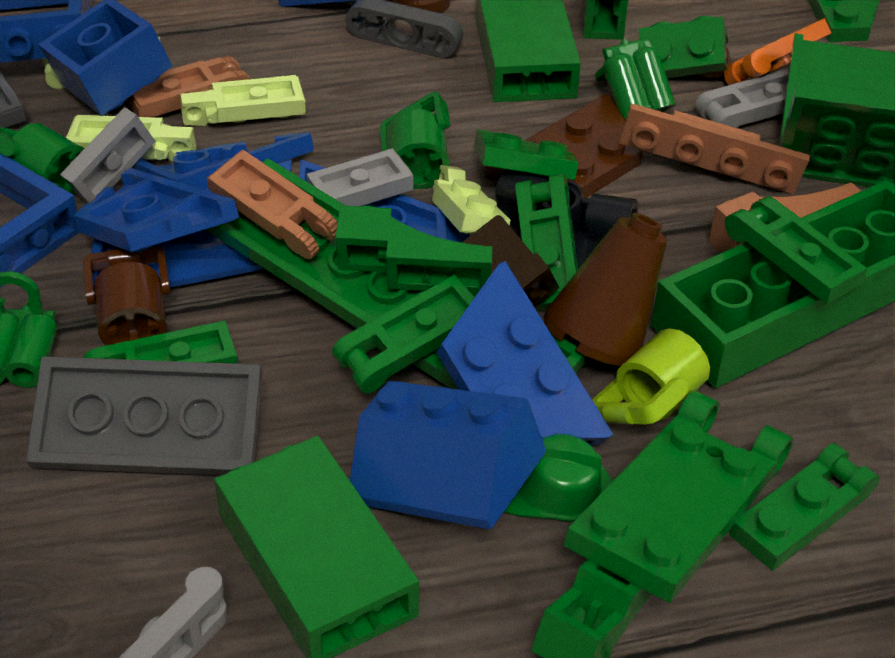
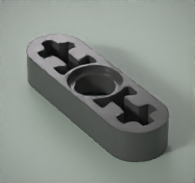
[345,0,463,58]

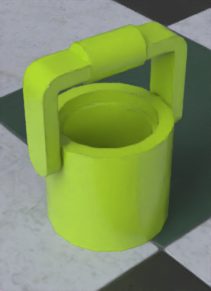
[592,328,710,424]

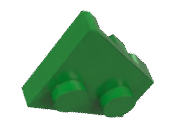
[807,0,880,43]
[473,129,579,180]

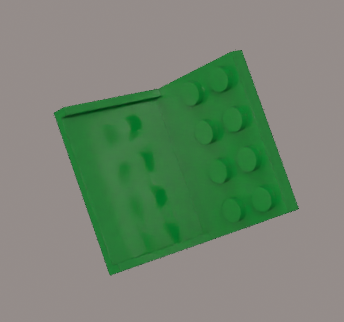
[779,33,895,188]

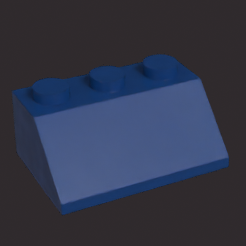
[350,381,546,530]

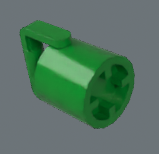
[380,91,451,189]
[0,123,85,195]

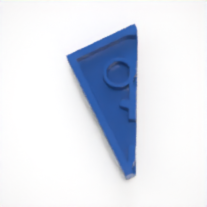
[132,132,314,189]

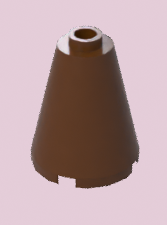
[543,213,667,366]

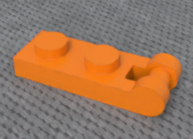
[724,18,831,85]

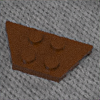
[485,94,643,198]

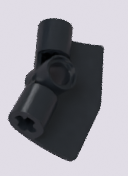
[495,169,638,269]

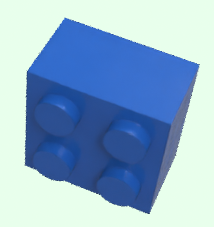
[38,0,173,116]

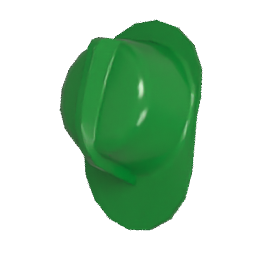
[503,433,612,522]

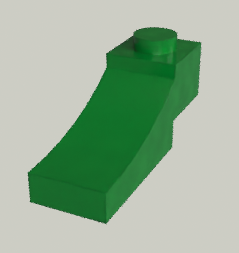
[335,205,493,294]
[531,560,652,658]

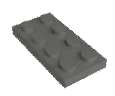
[26,356,263,476]

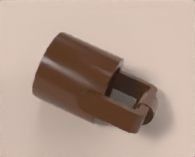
[83,245,171,345]

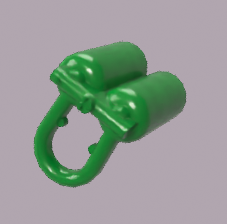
[594,37,677,121]
[0,271,57,388]

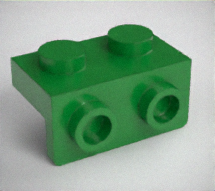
[638,16,729,78]

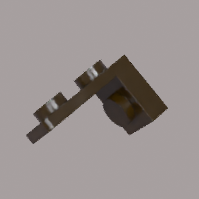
[462,215,560,308]

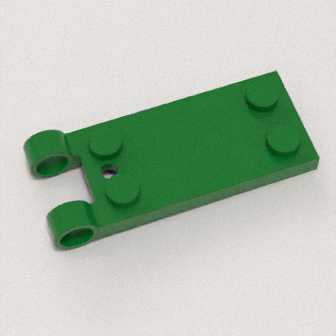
[563,390,794,603]

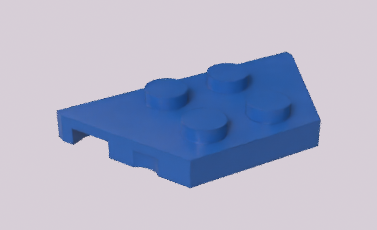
[73,168,239,252]
[437,261,614,445]

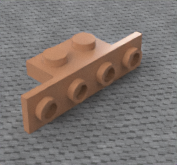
[619,103,810,195]

